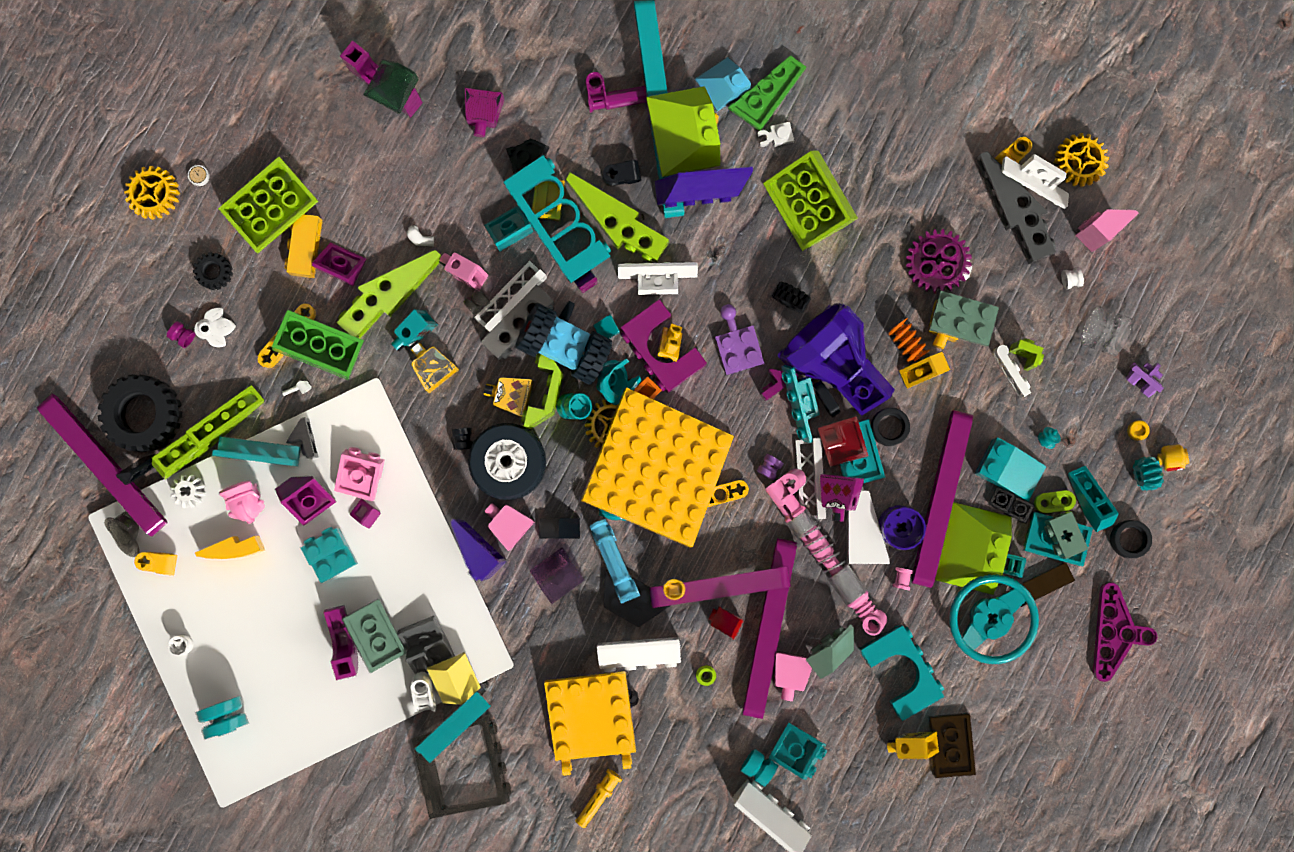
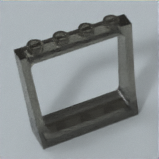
[411,714,511,819]

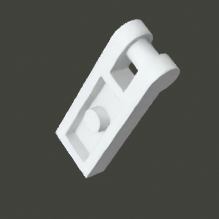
[992,345,1031,398]

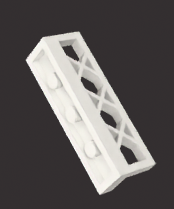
[474,261,547,332]
[795,438,826,519]

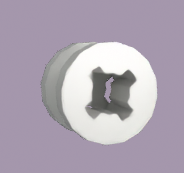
[1061,267,1084,290]

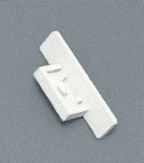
[1001,154,1069,209]
[618,262,698,295]

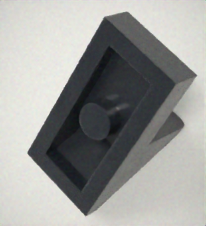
[286,417,319,459]
[539,518,580,539]

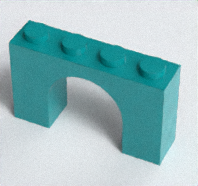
[858,624,945,721]

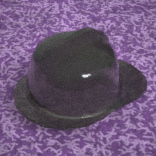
[104,511,140,557]

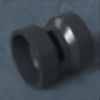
[451,428,473,450]

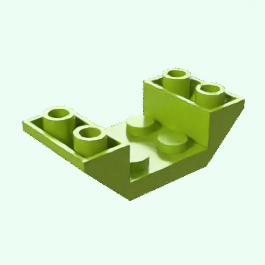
[521,353,564,430]

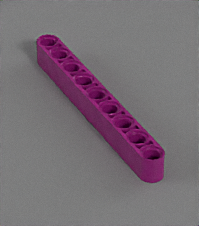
[36,393,168,537]
[911,410,973,588]
[742,538,797,719]

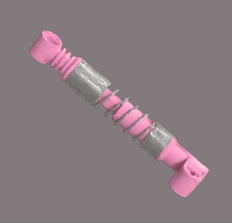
[765,469,887,635]

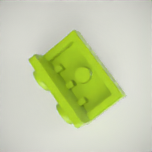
[1009,338,1044,371]

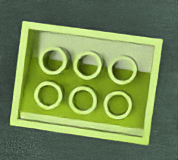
[763,151,858,251]
[218,157,319,254]

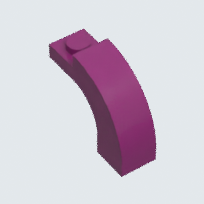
[323,605,358,681]

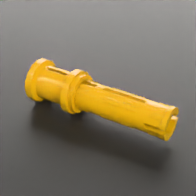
[575,769,623,828]

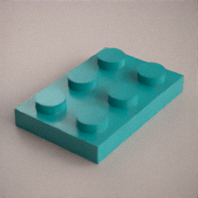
[839,420,885,483]
[1023,512,1093,567]

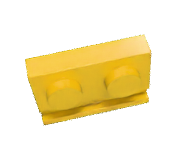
[532,180,565,221]

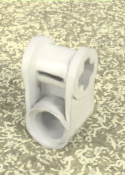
[411,672,436,714]

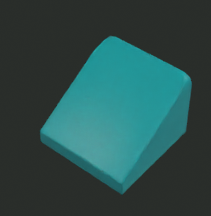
[593,315,620,339]

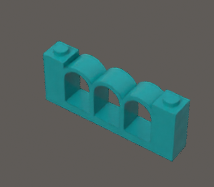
[503,155,611,283]

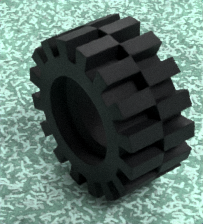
[193,252,233,290]
[772,281,811,313]

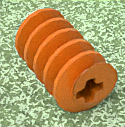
[888,318,931,362]

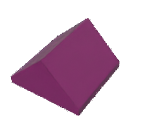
[312,242,366,287]

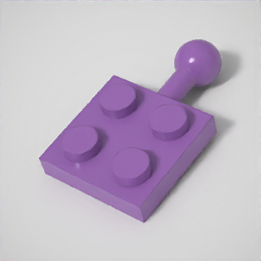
[715,304,765,375]

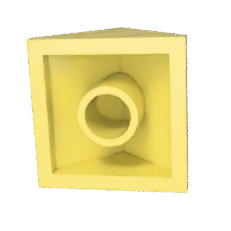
[427,652,481,705]

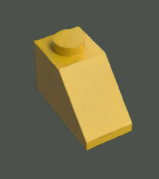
[899,352,950,389]

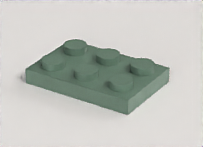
[929,291,999,347]
[342,599,406,673]

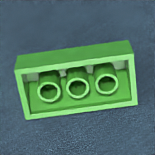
[272,310,364,380]

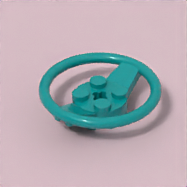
[949,575,1039,664]

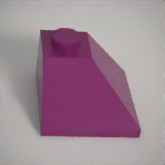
[275,476,336,526]

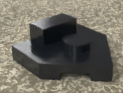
[506,138,550,174]

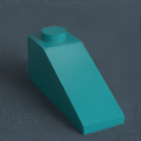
[1068,466,1119,532]

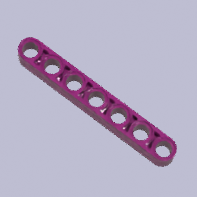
[649,567,791,608]

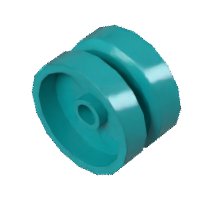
[195,696,249,740]

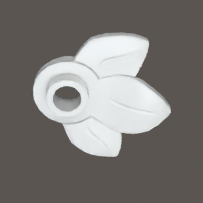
[194,308,236,347]

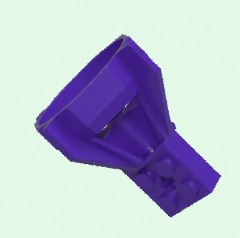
[778,303,895,416]

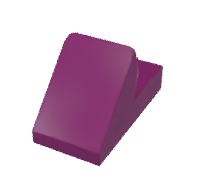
[761,369,799,401]

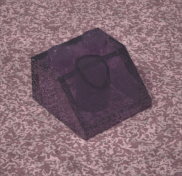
[530,547,586,604]

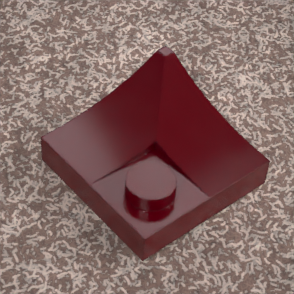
[818,416,869,467]

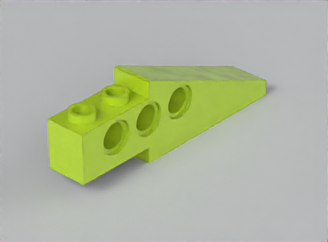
[566,173,669,263]
[337,250,441,339]
[152,385,264,480]

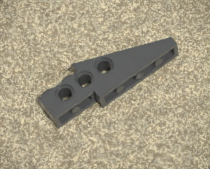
[976,151,1056,264]

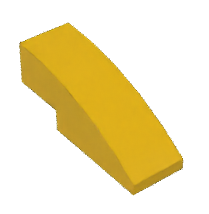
[195,536,265,559]

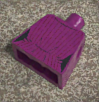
[465,88,504,137]

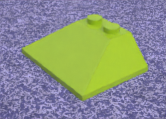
[646,86,720,177]
[935,502,1012,595]

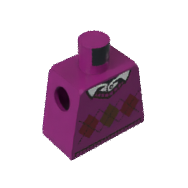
[820,474,864,522]

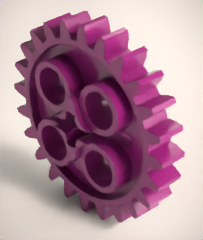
[906,229,972,294]

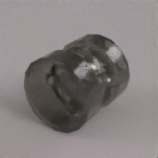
[463,288,490,315]

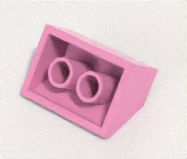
[1075,210,1139,252]

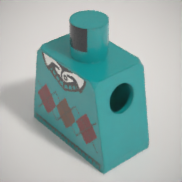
[391,309,438,352]

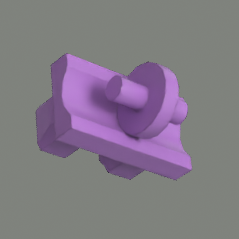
[1126,362,1164,398]

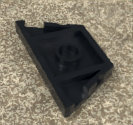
[604,567,671,627]

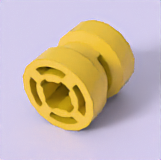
[664,579,685,600]

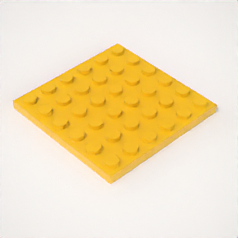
[581,388,734,548]

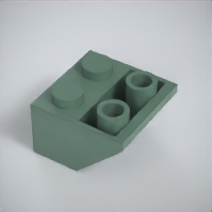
[806,624,854,679]

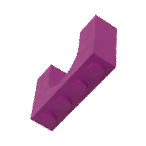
[340,41,423,118]
[620,299,707,393]

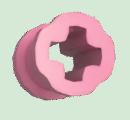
[892,567,914,590]

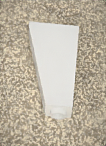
[846,487,889,564]

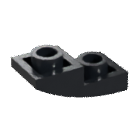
[989,486,1035,524]

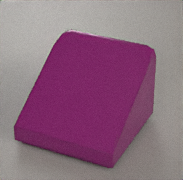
[574,271,598,293]
[349,498,381,529]

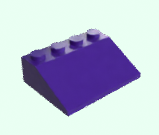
[655,167,753,208]
[451,519,507,581]

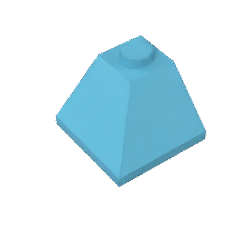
[695,57,751,112]

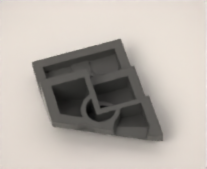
[397,616,455,674]

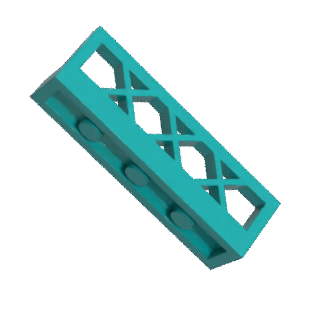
[212,437,301,467]
[415,691,491,763]

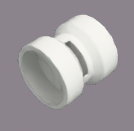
[167,635,193,656]

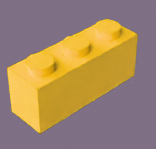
[284,214,323,278]

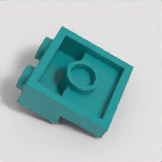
[301,527,358,583]
[769,722,827,780]

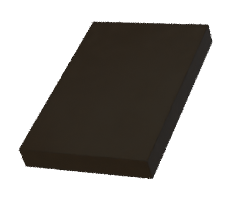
[929,713,976,778]

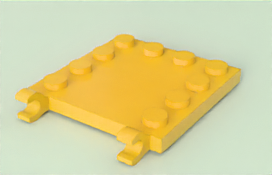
[544,671,636,775]

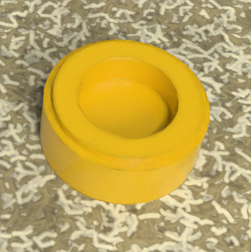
[1127,420,1150,441]

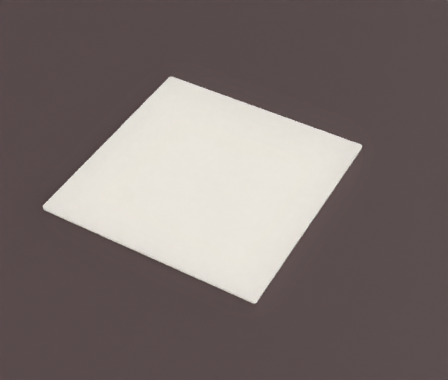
[89,378,514,808]

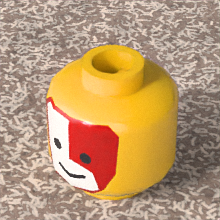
[1157,444,1189,472]

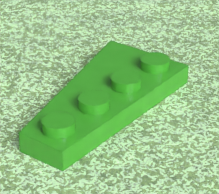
[728,55,806,131]

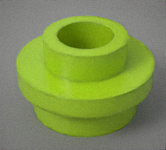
[696,665,716,686]

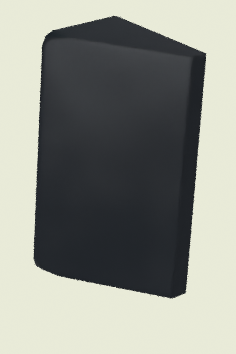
[116,454,157,485]

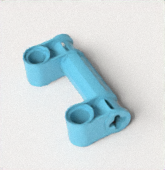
[590,520,640,604]

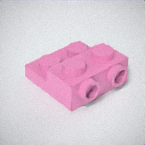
[334,447,385,501]

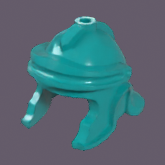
[596,359,641,405]

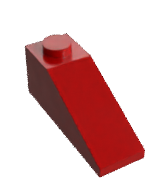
[708,606,743,639]

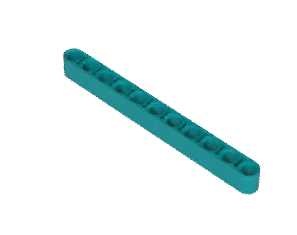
[634,0,684,219]

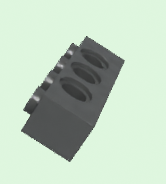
[481,284,555,360]

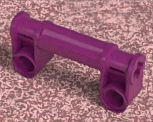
[586,72,647,113]

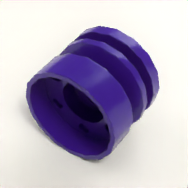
[878,505,926,550]

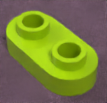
[1034,490,1076,513]

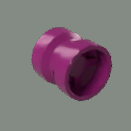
[166,321,196,348]

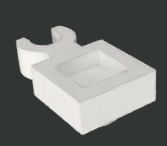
[757,122,794,147]

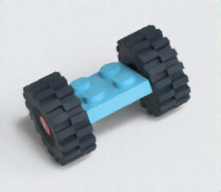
[515,303,612,385]

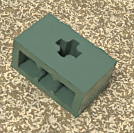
[1044,512,1088,559]

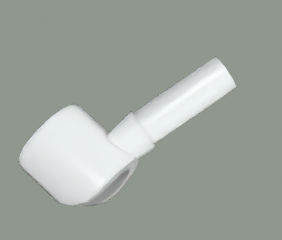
[282,381,312,396]

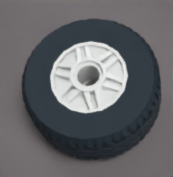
[468,423,546,500]

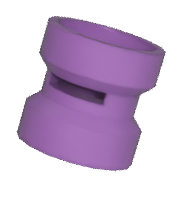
[757,454,784,481]

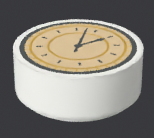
[188,165,210,186]

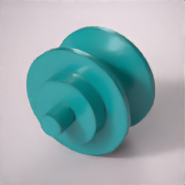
[1038,427,1061,449]

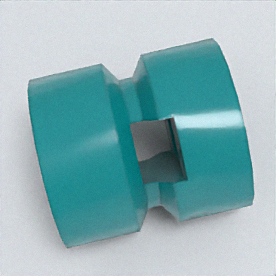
[556,393,592,420]
[740,748,779,787]

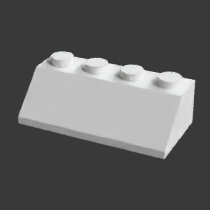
[597,637,681,672]
[732,779,812,852]

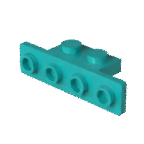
[781,365,820,443]

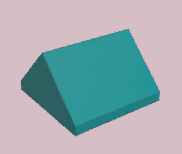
[484,206,533,252]

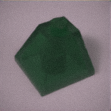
[363,59,419,114]

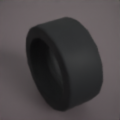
[871,408,910,446]
[1110,520,1152,558]

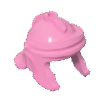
[219,480,265,524]

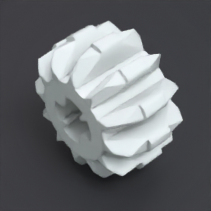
[170,474,206,508]

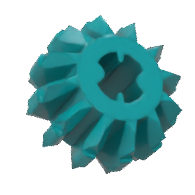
[1133,457,1164,491]

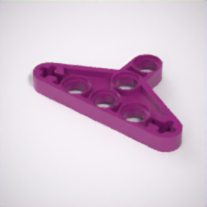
[1093,582,1158,682]

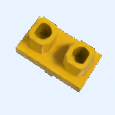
[658,324,682,362]

